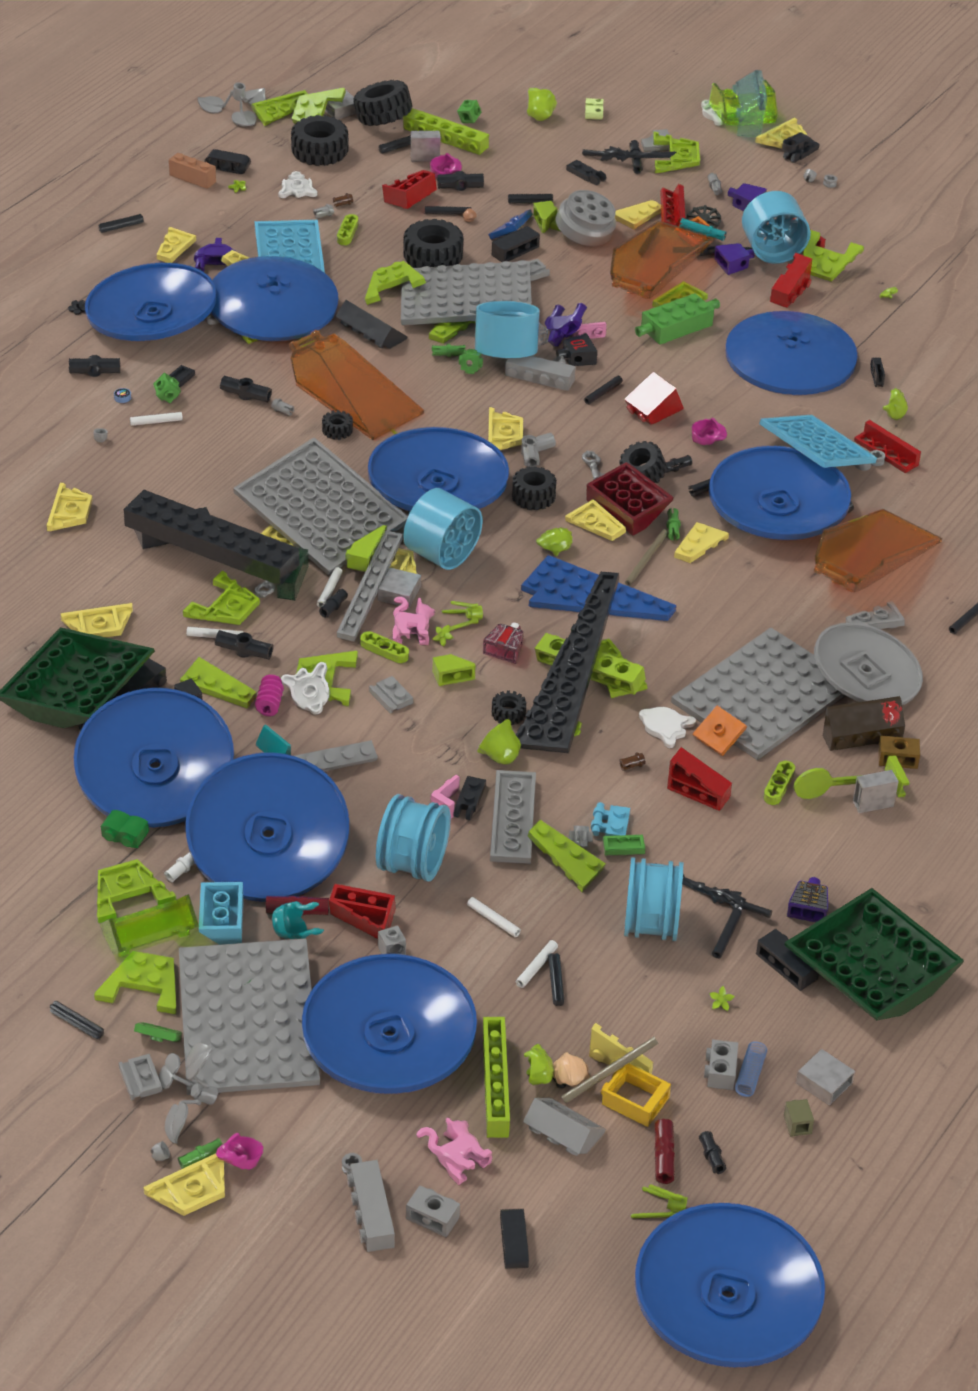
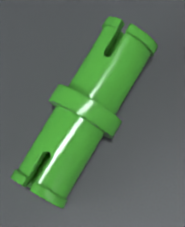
[431,344,466,357]
[666,508,681,541]
[177,1138,223,1169]

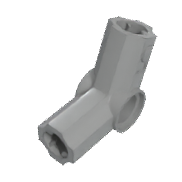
[521,433,556,467]

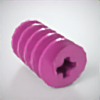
[255,674,284,716]

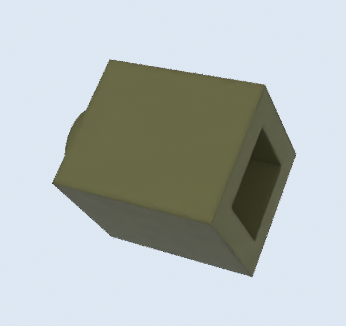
[783,1099,814,1137]

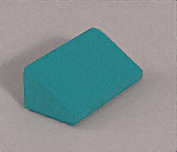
[256,724,291,755]

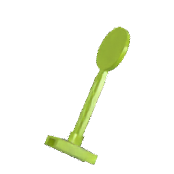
[794,756,910,799]

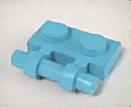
[590,802,630,836]

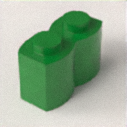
[100,810,149,848]

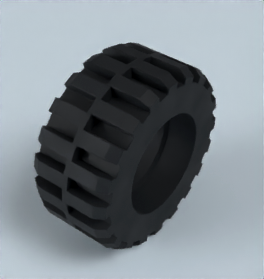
[353,80,413,126]
[291,115,349,166]
[403,219,464,268]

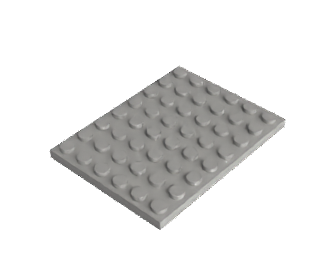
[401,260,532,325]
[234,438,408,575]
[671,628,846,760]
[179,939,320,1095]

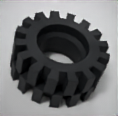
[322,410,353,440]
[491,690,527,725]

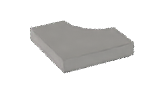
[641,129,669,152]

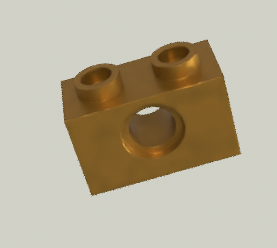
[878,736,920,769]

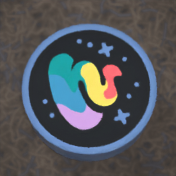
[114,388,131,403]

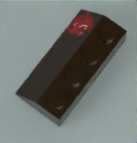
[822,696,905,751]

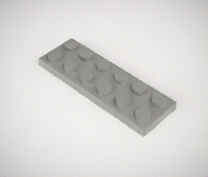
[490,770,536,864]

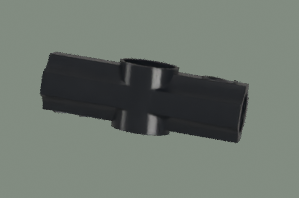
[437,171,484,191]
[69,355,121,377]
[220,375,272,403]
[215,630,274,660]

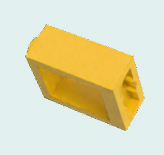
[601,1063,671,1127]

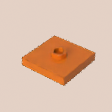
[693,705,747,756]

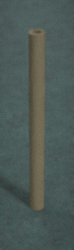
[625,529,668,586]
[561,1036,659,1103]

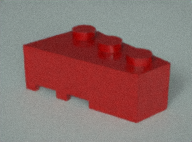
[382,170,437,209]
[770,253,813,308]
[667,747,732,811]
[329,884,396,939]

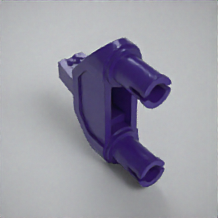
[194,238,235,272]
[545,303,587,347]

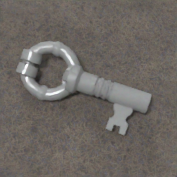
[582,450,606,480]
[255,580,275,598]

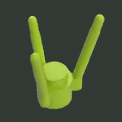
[442,601,483,631]
[631,1184,688,1218]

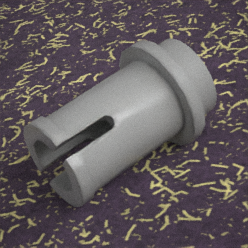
[313,204,334,219]
[271,398,294,416]

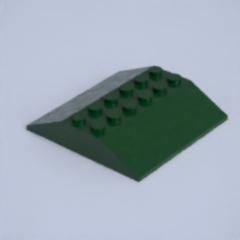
[0,627,155,728]
[784,888,964,1021]

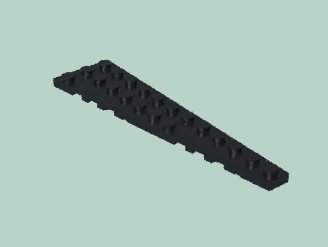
[516,571,620,753]

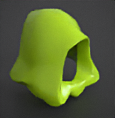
[527,88,557,121]
[477,719,521,765]

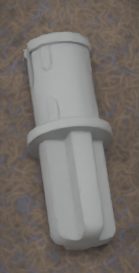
[707,173,722,195]

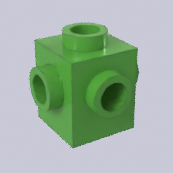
[457,99,482,123]
[459,349,483,374]
[153,372,181,403]

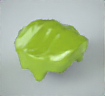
[883,388,908,420]
[536,527,573,556]
[524,1044,554,1085]

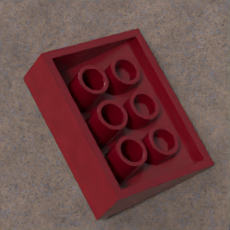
[586,462,674,536]

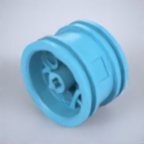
[376,794,451,882]
[624,857,684,941]

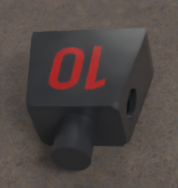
[556,333,598,366]

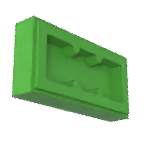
[603,835,645,856]
[134,1022,183,1042]

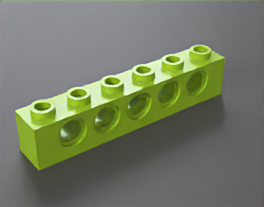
[403,108,489,155]
[534,633,646,695]
[482,1017,510,1138]

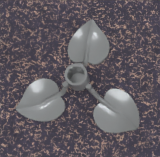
[198,82,265,126]
[159,1043,218,1144]

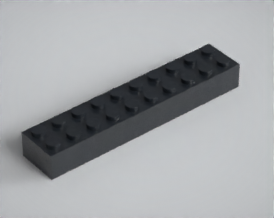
[123,490,300,586]

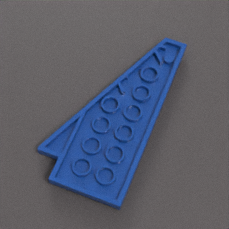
[521,555,677,621]

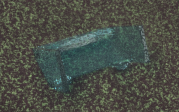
[731,70,767,137]

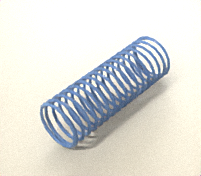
[735,1042,767,1097]

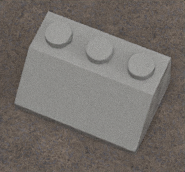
[523,1098,606,1156]

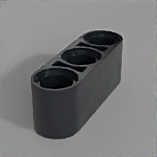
[204,149,251,174]
[500,1208,529,1269]

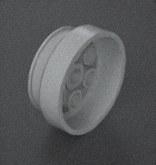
[556,190,616,246]

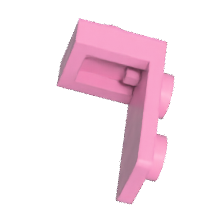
[572,322,606,339]
[430,775,460,818]

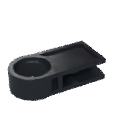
[782,132,811,153]
[870,357,885,387]

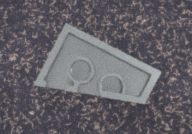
[846,601,905,629]

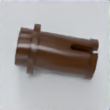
[333,193,353,207]
[619,752,646,771]

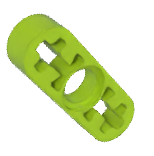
[337,214,358,245]
[360,631,409,663]
[763,761,795,805]

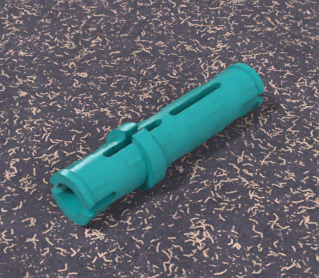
[679,218,727,241]

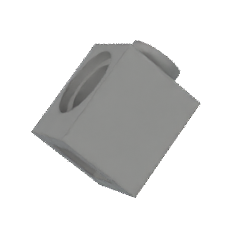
[378,925,406,955]

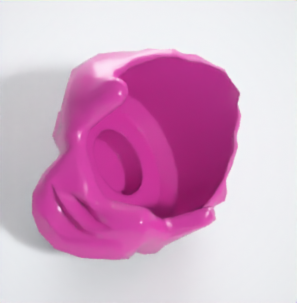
[430,153,462,178]
[692,417,727,445]
[216,1133,263,1170]

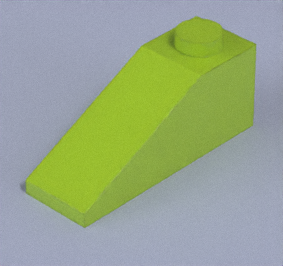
[345,525,387,572]

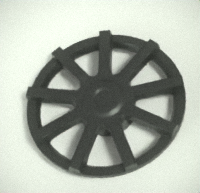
[686,205,721,228]

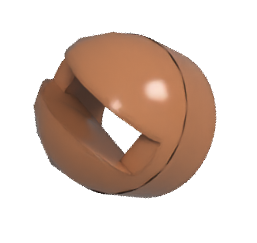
[463,208,477,222]

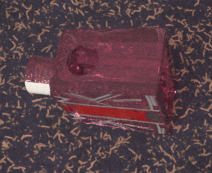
[483,623,524,664]

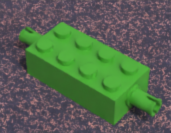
[635,293,720,345]

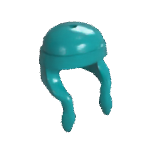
[272,901,324,939]

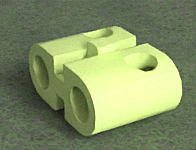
[585,98,604,120]

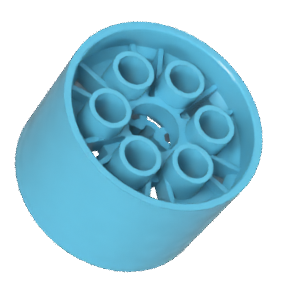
[742,191,810,264]
[475,301,540,358]
[403,488,483,570]

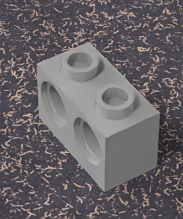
[704,1039,738,1090]

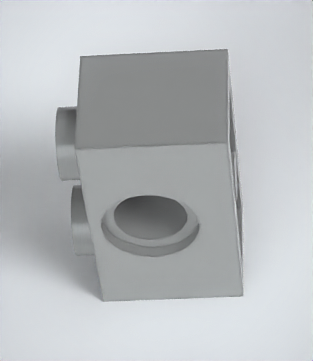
[406,1186,460,1237]

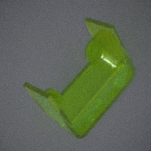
[709,80,778,126]
[100,894,199,957]

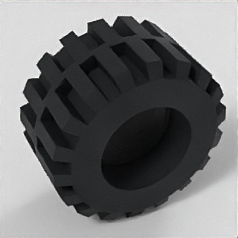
[619,441,667,483]
[512,466,557,510]

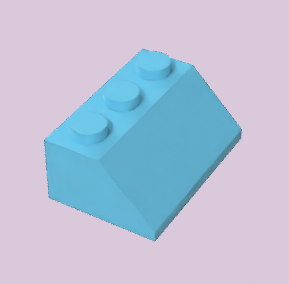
[199,882,244,945]

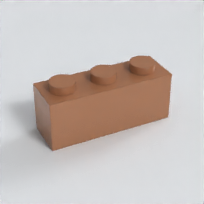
[169,153,216,189]

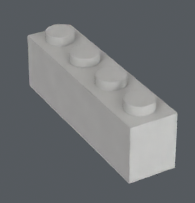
[505,356,576,391]
[347,1160,395,1252]

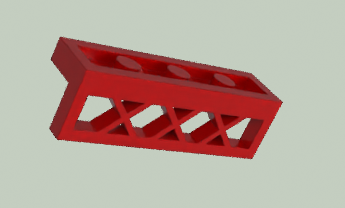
[660,184,685,230]
[854,420,921,473]

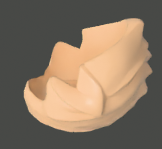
[553,1052,589,1087]

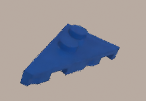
[488,209,533,240]

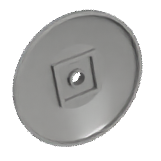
[814,623,923,705]

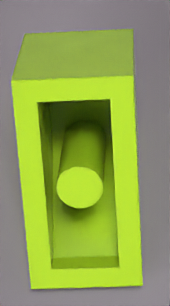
[533,201,558,233]
[432,654,476,686]

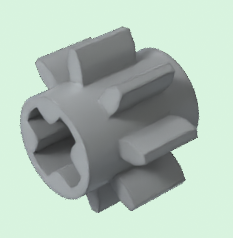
[569,826,593,847]

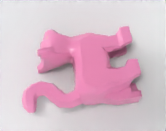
[393,597,435,645]
[416,1118,492,1185]

